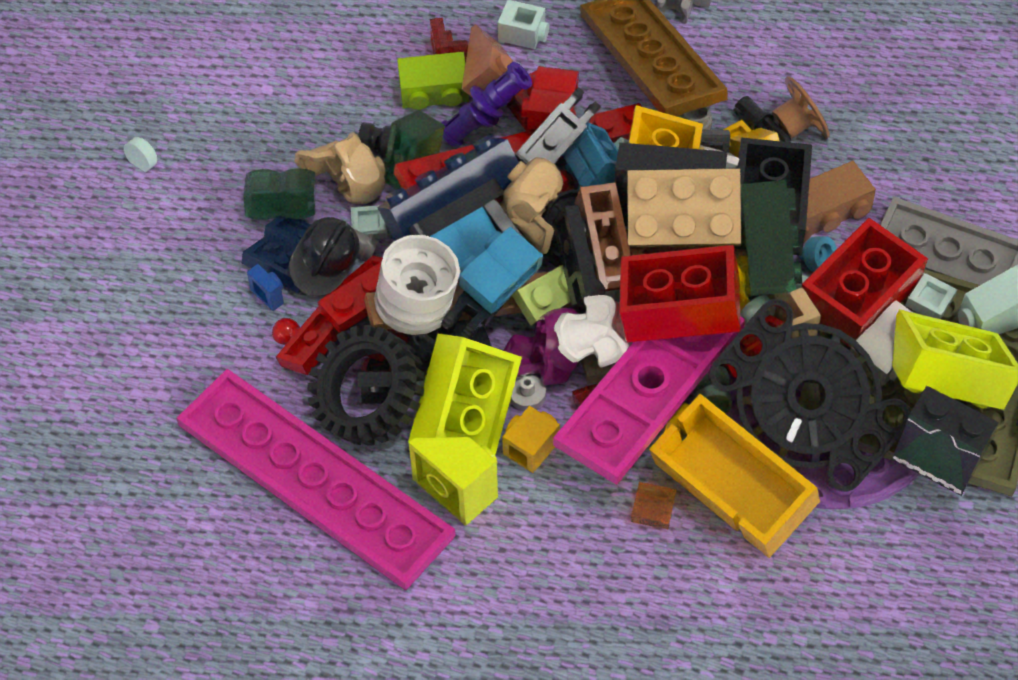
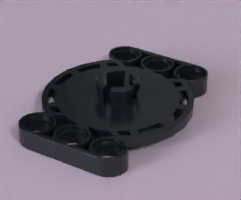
[708,299,911,492]

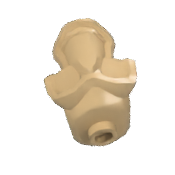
[294,132,387,204]
[499,157,563,254]

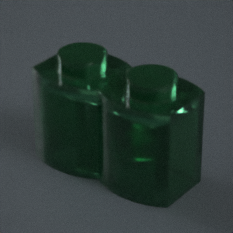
[243,168,317,220]

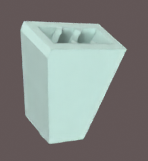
[957,265,1018,334]

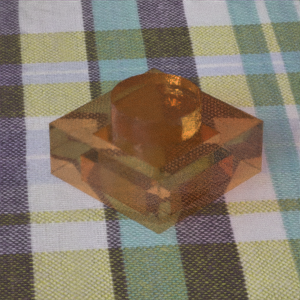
[631,482,677,530]

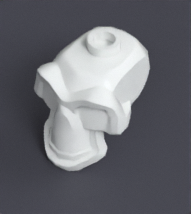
[554,295,633,368]

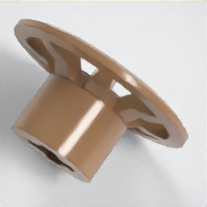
[772,76,830,139]

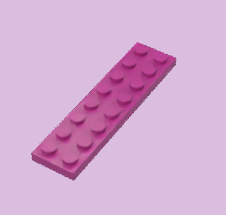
[176,369,456,590]

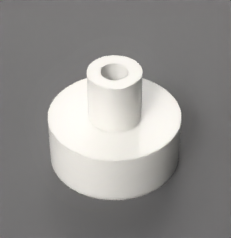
[510,375,546,411]

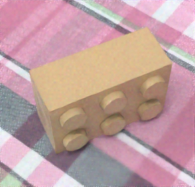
[628,169,741,248]

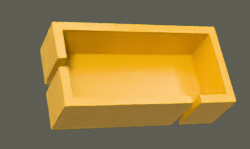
[649,394,820,558]

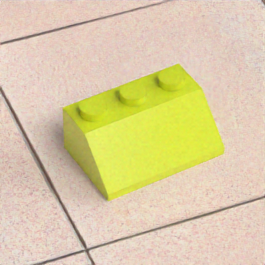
[892,309,1018,410]
[408,334,522,455]

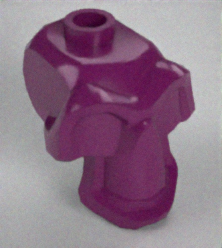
[503,308,580,385]

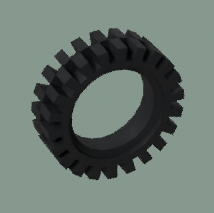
[307,325,425,446]

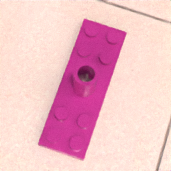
[553,316,745,485]

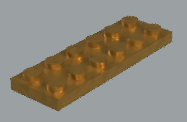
[580,0,728,117]

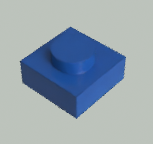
[247,264,284,311]

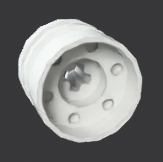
[374,235,460,335]

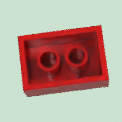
[801,218,928,348]
[619,245,741,343]

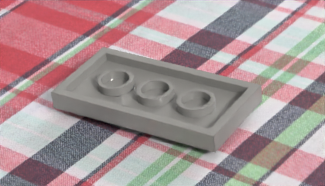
[880,196,1018,285]

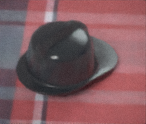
[289,217,360,296]

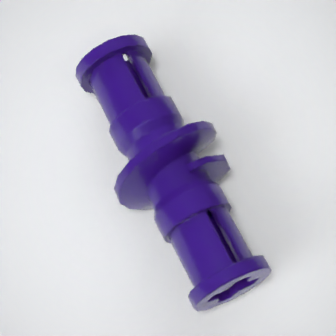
[439,62,532,148]

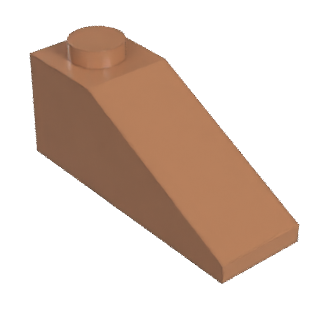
[462,24,514,97]
[574,183,631,291]

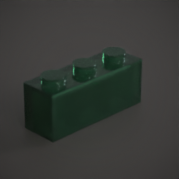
[741,180,802,296]

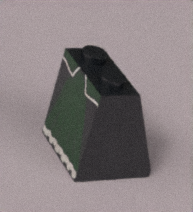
[892,386,999,496]

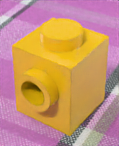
[502,405,560,473]

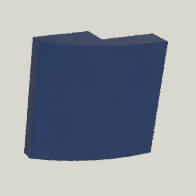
[241,211,311,294]

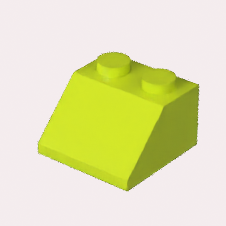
[409,437,498,526]

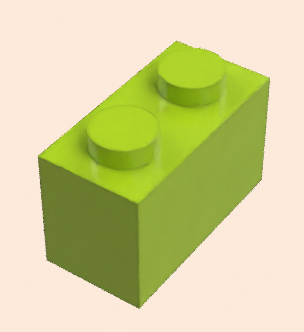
[397,52,469,110]

